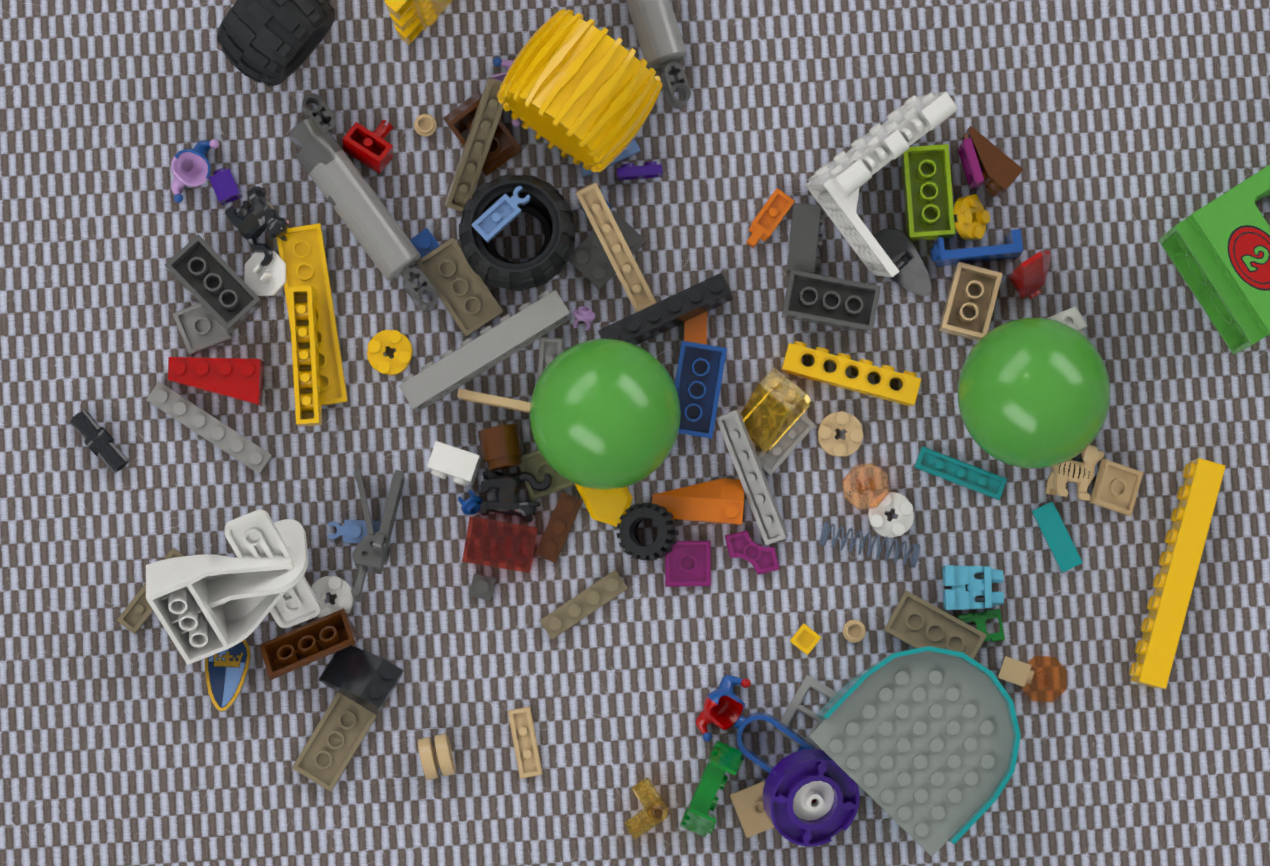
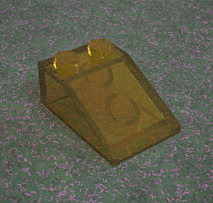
[740,367,812,453]

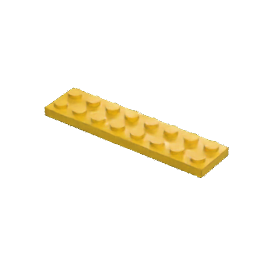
[277,223,348,406]

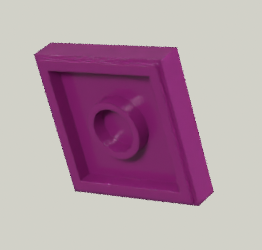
[957,138,984,191]
[665,541,711,587]

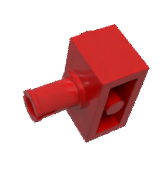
[343,120,394,174]

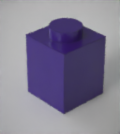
[209,168,243,206]

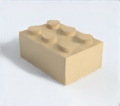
[939,262,1003,341]

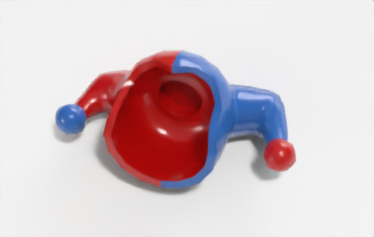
[696,675,751,742]

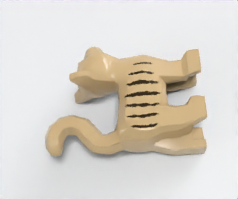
[1045,445,1104,501]

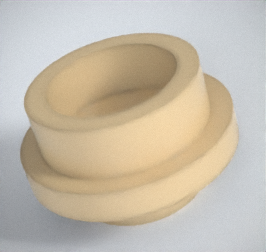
[414,114,437,137]
[843,620,866,643]

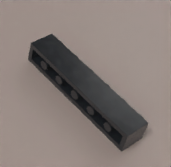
[598,272,733,345]

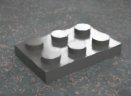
[568,210,646,290]

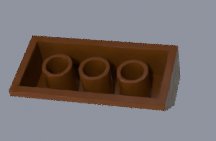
[259,608,358,680]

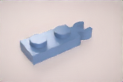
[471,186,531,243]
[327,520,381,543]

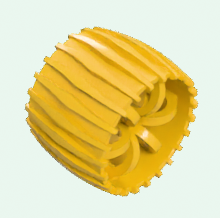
[497,9,662,173]

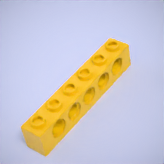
[288,286,322,427]
[781,341,921,407]

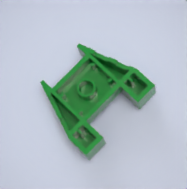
[680,740,744,837]

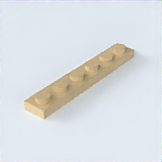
[575,181,657,312]

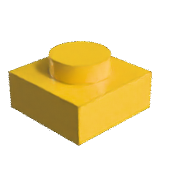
[789,623,822,655]

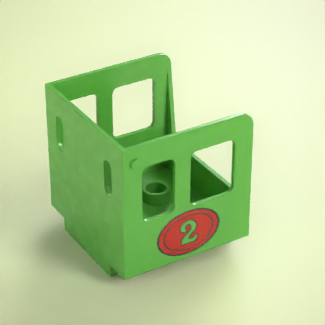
[1158,165,1270,355]

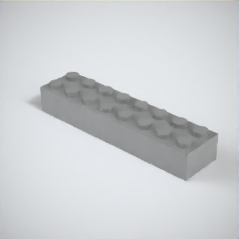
[399,290,571,413]

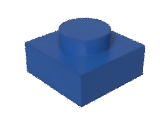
[410,228,440,258]

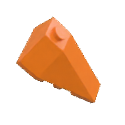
[652,478,744,525]

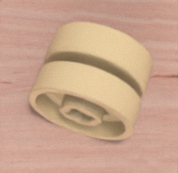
[418,733,456,781]

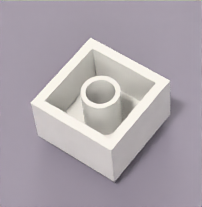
[427,441,482,487]

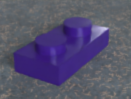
[617,161,663,181]

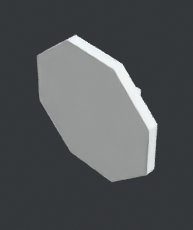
[244,251,286,296]

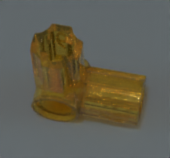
[624,777,670,839]

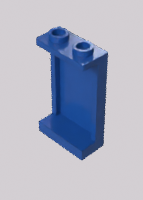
[931,229,1023,267]

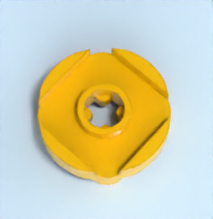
[953,194,990,241]
[367,330,413,376]

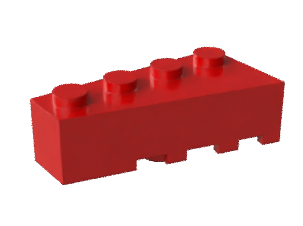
[168,357,264,407]

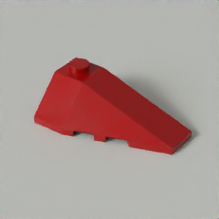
[1008,250,1051,300]

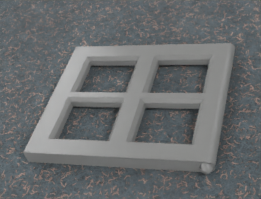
[775,675,837,750]

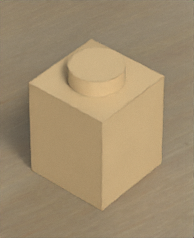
[998,656,1035,687]

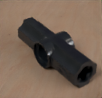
[70,409,129,473]

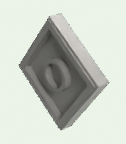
[172,303,232,356]

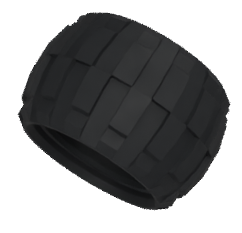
[217,0,335,87]
[459,174,576,291]

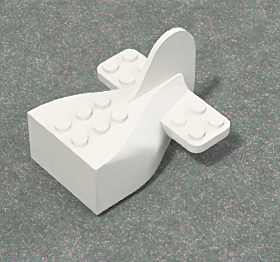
[146,510,320,665]

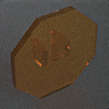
[843,463,889,510]
[1020,656,1067,702]

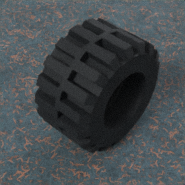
[616,503,679,561]

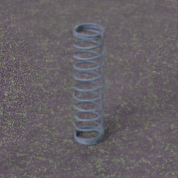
[819,521,920,568]

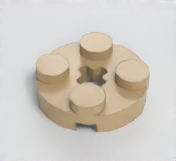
[818,411,864,457]

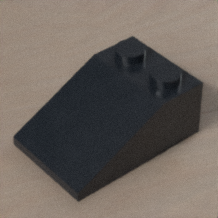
[319,645,403,715]

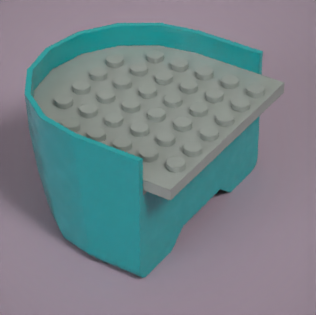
[809,646,1021,857]

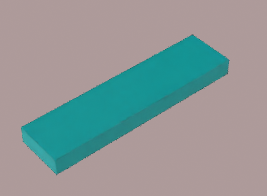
[914,446,1007,500]

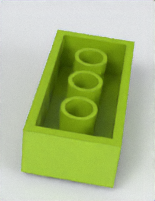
[901,144,955,241]

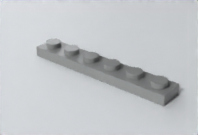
[146,381,273,475]
[716,409,788,545]

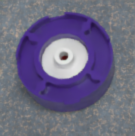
[762,749,860,846]

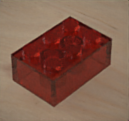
[462,516,539,574]

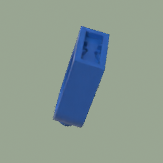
[734,712,815,773]

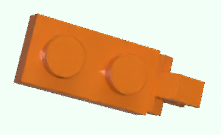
[746,188,795,249]

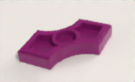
[725,530,780,575]

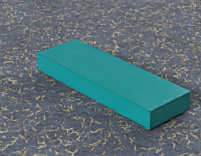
[1031,501,1083,573]

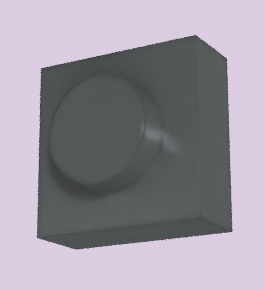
[469,573,497,601]

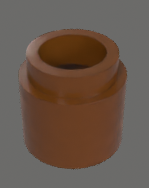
[478,424,524,471]

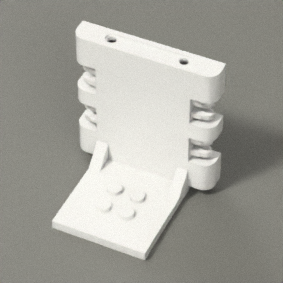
[805,92,958,277]

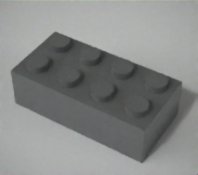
[165,234,263,335]
[781,269,881,334]

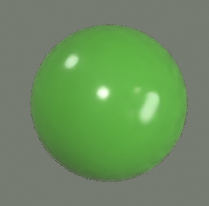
[958,317,1110,469]
[530,339,681,490]

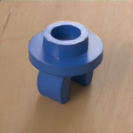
[458,490,483,515]

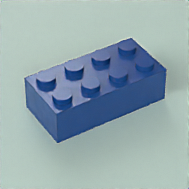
[675,341,727,439]

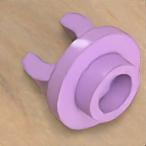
[573,306,595,331]

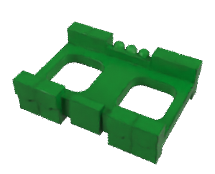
[957,609,1005,642]

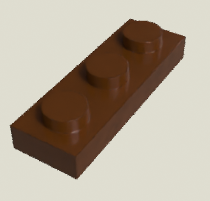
[535,492,583,564]

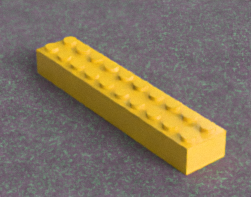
[1129,458,1226,689]

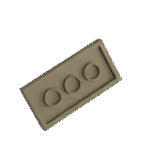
[417,237,504,338]
[884,590,987,659]
[292,692,380,792]

